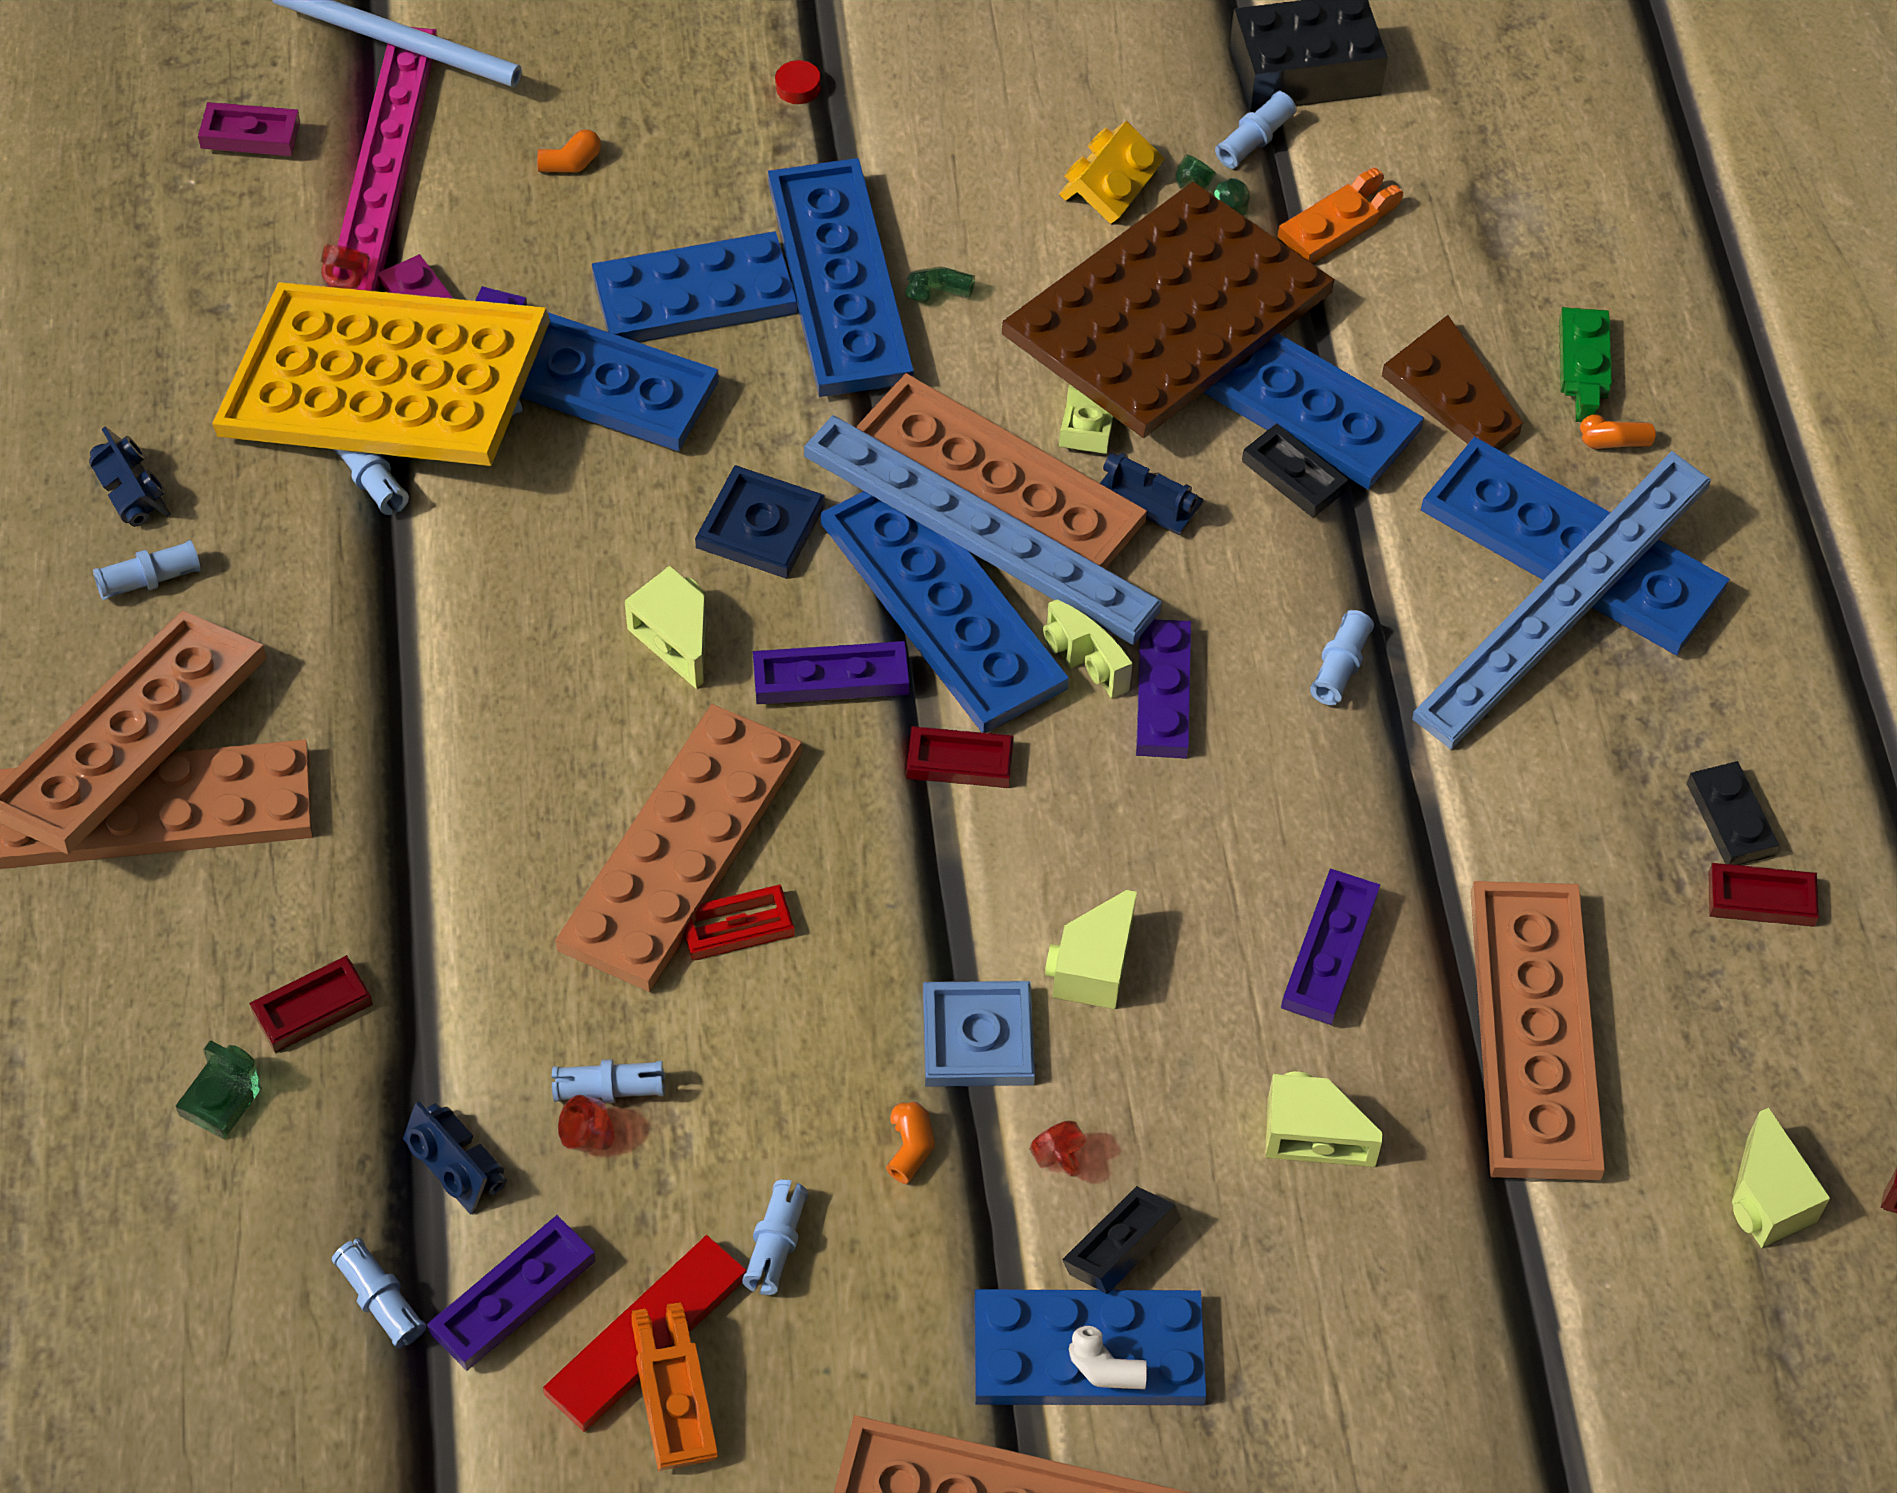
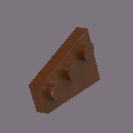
[1381,315,1523,450]

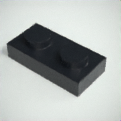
[1242,423,1348,518]
[1687,761,1780,865]
[1062,1186,1182,1294]

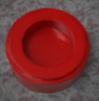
[775,60,821,104]

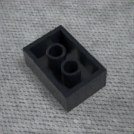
[1229,0,1388,112]

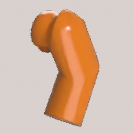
[537,129,601,173]
[1580,415,1656,449]
[886,1102,935,1184]

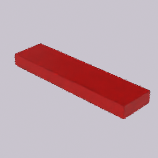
[543,1234,747,1432]

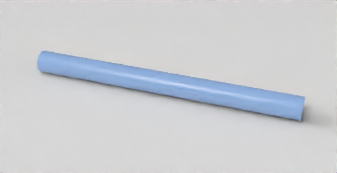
[272,0,522,87]

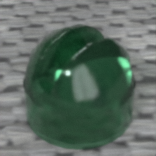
[1175,154,1217,189]
[1213,178,1250,216]

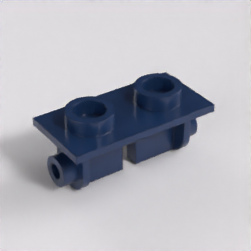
[89,426,171,527]
[1099,452,1204,535]
[403,1101,507,1215]

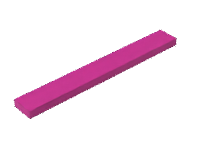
[327,27,437,292]

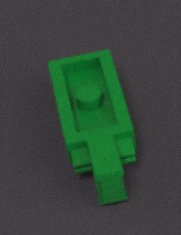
[1559,307,1612,422]

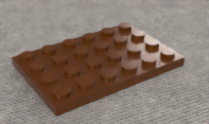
[1002,182,1335,439]

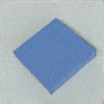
[923,981,1035,1087]

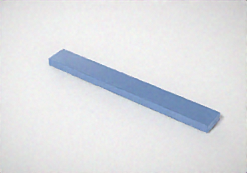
[804,415,1162,645]
[1412,451,1711,750]

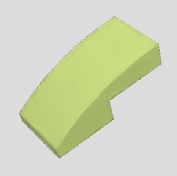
[1058,384,1114,454]
[1043,599,1132,699]

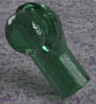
[905,266,975,303]

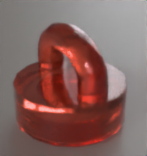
[320,243,370,289]
[558,1095,615,1152]
[1029,1120,1086,1177]

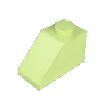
[625,566,706,689]
[1045,890,1137,1009]
[1266,1071,1382,1167]
[1731,1108,1830,1248]

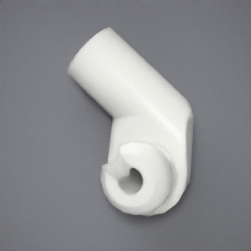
[1068,1326,1147,1389]

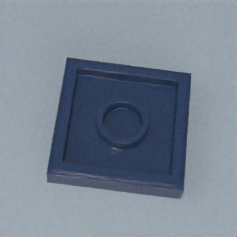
[695,465,825,579]

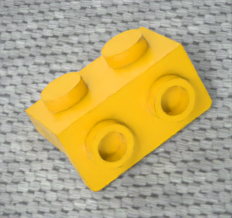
[1059,120,1165,224]

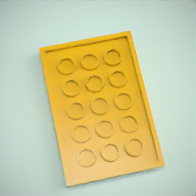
[212,282,550,466]

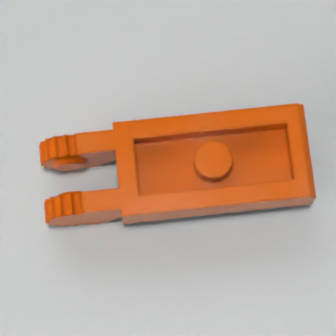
[1278,167,1404,264]
[631,1302,718,1471]

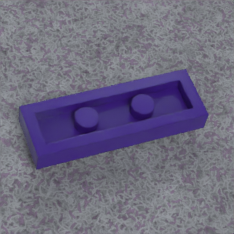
[1136,619,1191,759]
[753,641,909,705]
[1281,868,1380,1025]
[427,1215,596,1371]

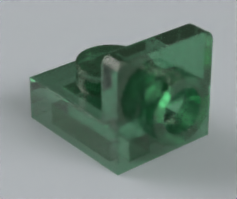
[175,1040,262,1140]

